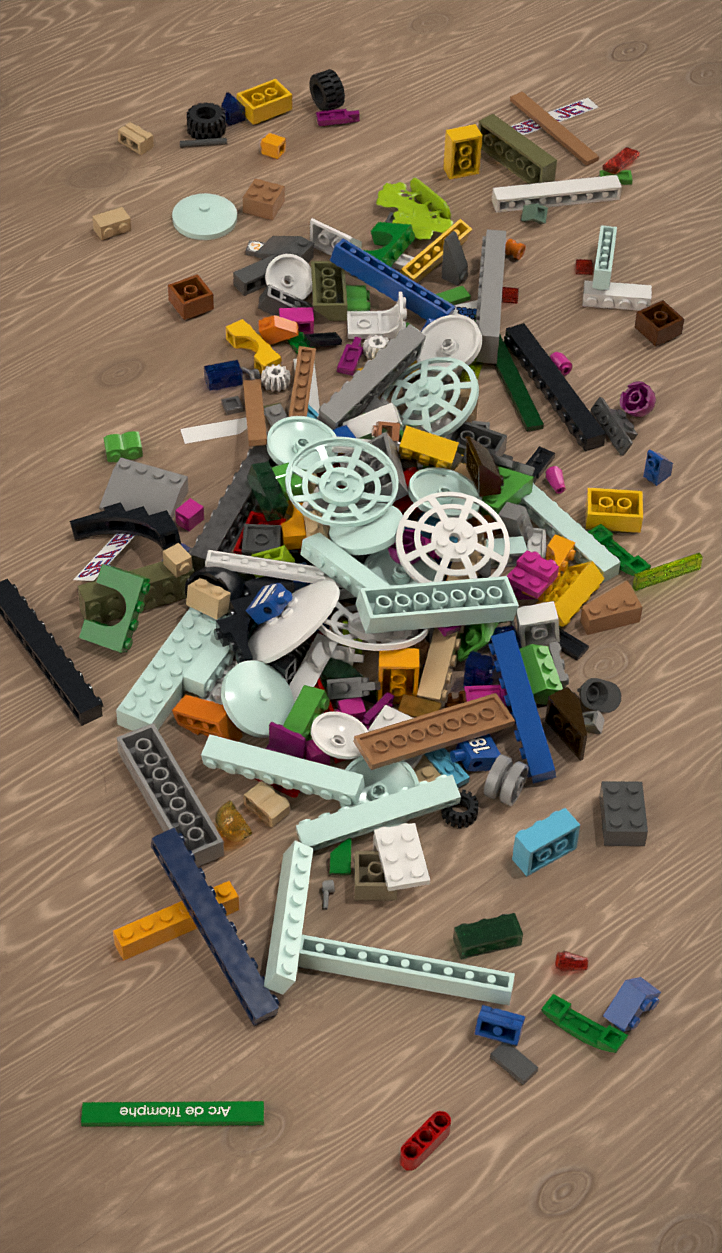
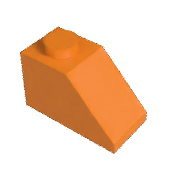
[259,315,298,345]

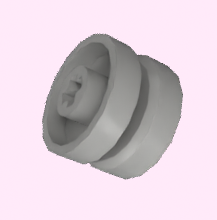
[484,754,529,806]

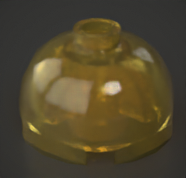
[215,800,253,842]

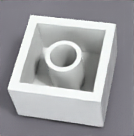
[516,601,560,648]

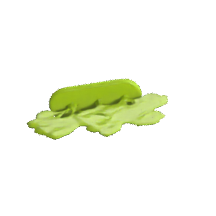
[376,178,453,240]

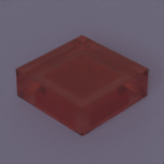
[575,259,593,275]
[502,287,519,304]

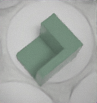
[521,203,548,224]

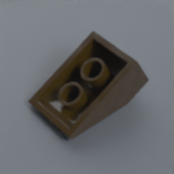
[545,686,587,761]

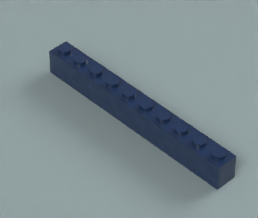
[151,827,280,1027]

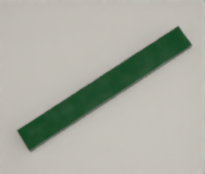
[494,333,544,432]

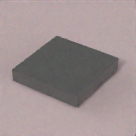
[242,524,282,556]

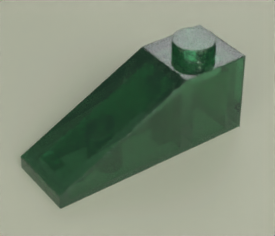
[321,657,378,704]

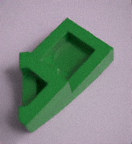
[287,332,315,354]
[330,838,351,875]

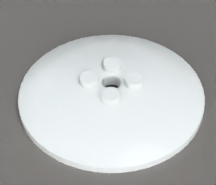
[248,580,340,664]

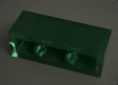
[247,461,289,522]
[453,913,523,960]

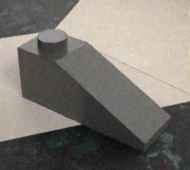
[441,231,468,286]
[258,284,313,316]

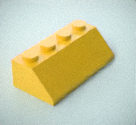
[535,561,605,627]

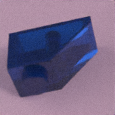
[221,92,245,126]

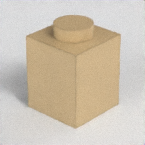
[163,543,192,578]

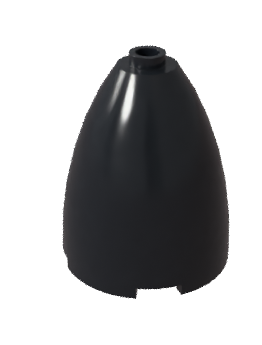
[185,567,256,617]

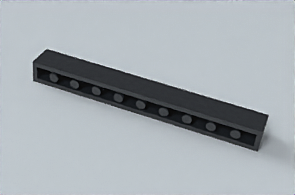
[504,323,606,452]
[0,578,104,726]

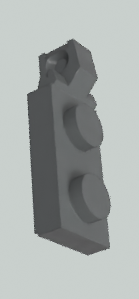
[327,677,381,699]

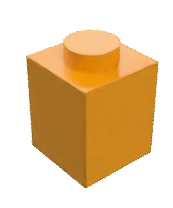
[260,133,286,159]

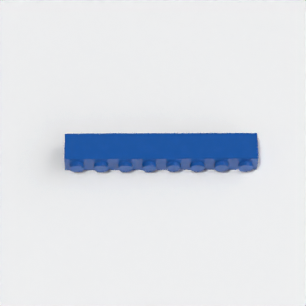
[330,238,455,320]
[489,630,556,784]

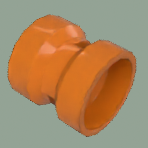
[505,238,526,260]

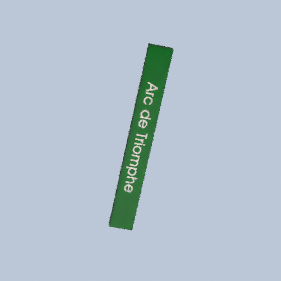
[81,1101,264,1127]

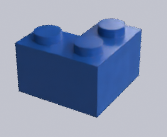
[603,977,661,1032]

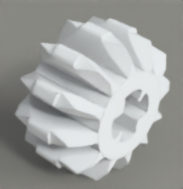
[363,334,389,360]
[261,364,290,393]

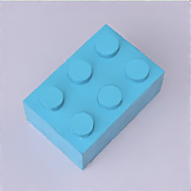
[512,808,580,876]

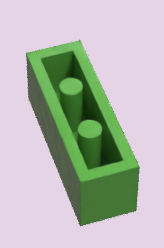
[283,685,330,741]

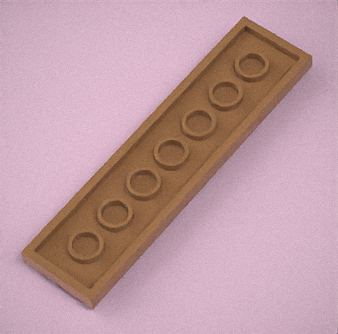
[353,693,515,770]

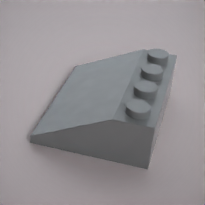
[340,432,409,506]
[99,458,188,519]

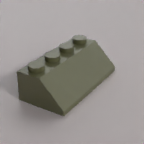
[311,261,347,321]

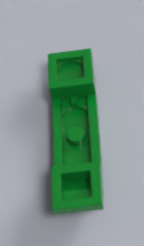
[587,524,651,576]
[541,994,628,1053]

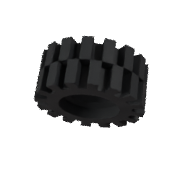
[441,789,479,829]

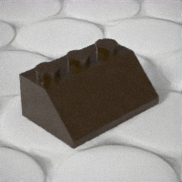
[466,436,504,497]

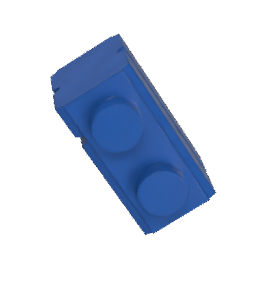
[475,1005,525,1046]

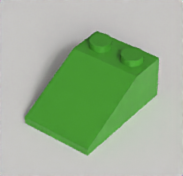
[457,622,499,662]

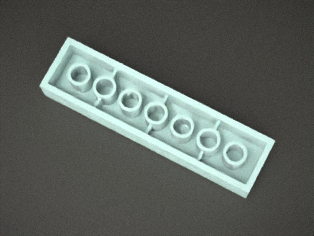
[356,576,519,634]
[116,607,227,731]

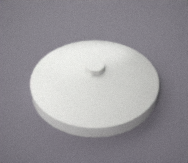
[417,315,482,375]

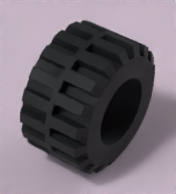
[309,69,345,111]
[186,102,226,140]

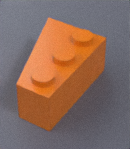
[172,695,243,742]

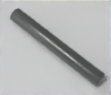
[180,138,227,147]

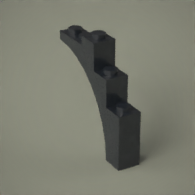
[69,502,182,551]
[214,576,294,664]

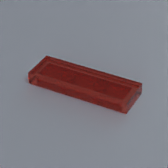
[602,147,640,175]

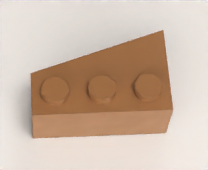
[580,580,643,635]

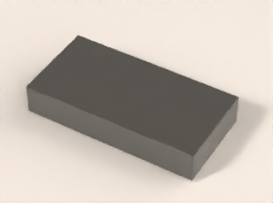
[490,1042,539,1085]

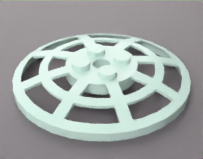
[381,357,479,438]
[285,437,399,527]

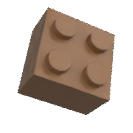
[243,179,285,220]

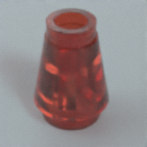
[555,950,588,972]

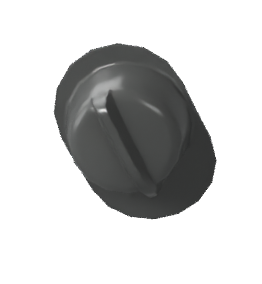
[577,678,622,713]

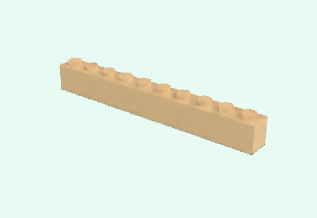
[417,533,487,706]

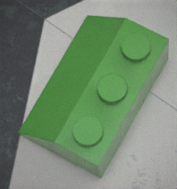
[519,644,563,705]

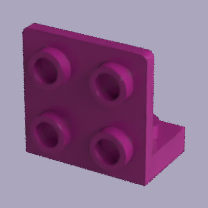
[265,722,306,759]

